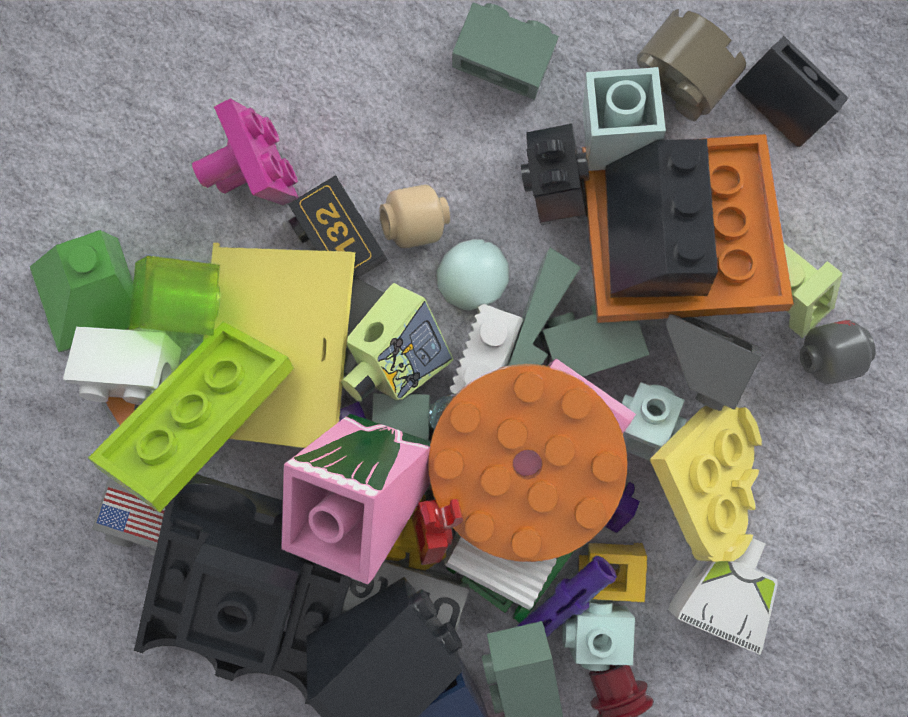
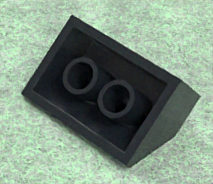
[605,139,718,298]

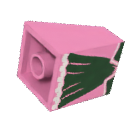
[282,414,431,585]

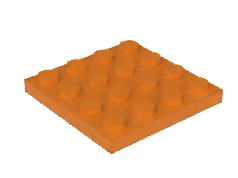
[582,134,794,323]

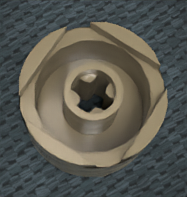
[636,9,746,121]

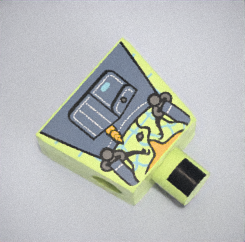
[341,283,454,402]

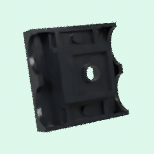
[134,474,352,705]

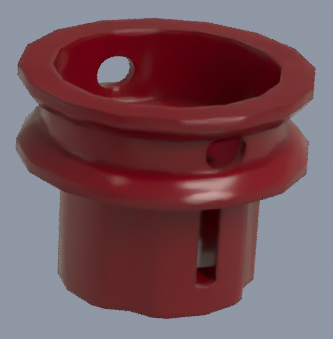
[589,665,654,717]

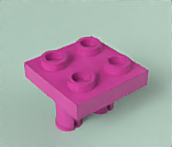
[192,98,299,205]

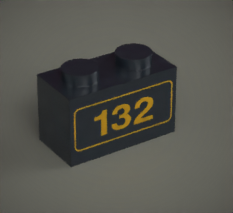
[288,175,387,280]

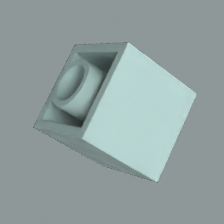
[583,67,666,171]

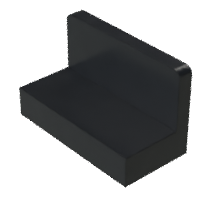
[736,36,848,147]

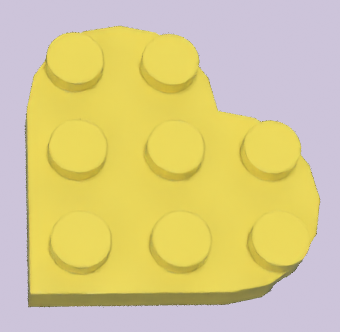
[650,405,762,562]

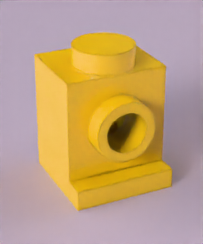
[578,543,647,602]

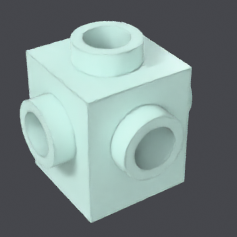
[621,382,687,461]
[562,599,635,671]

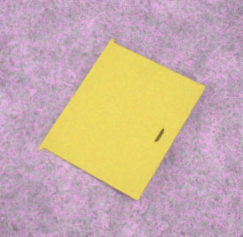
[203,243,355,448]

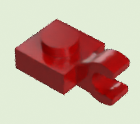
[412,499,463,565]

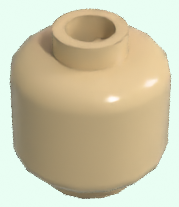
[379,184,450,248]

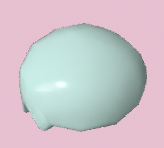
[436,239,509,311]

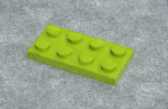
[88,321,294,513]

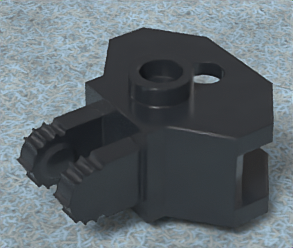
[521,123,590,225]

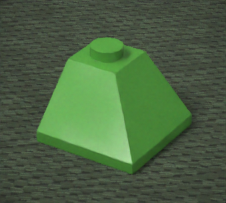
[30,230,147,352]

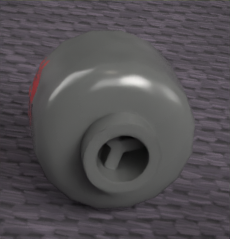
[800,320,876,384]

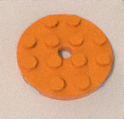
[429,364,627,562]

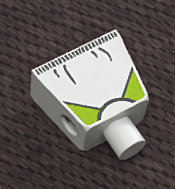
[668,538,778,655]

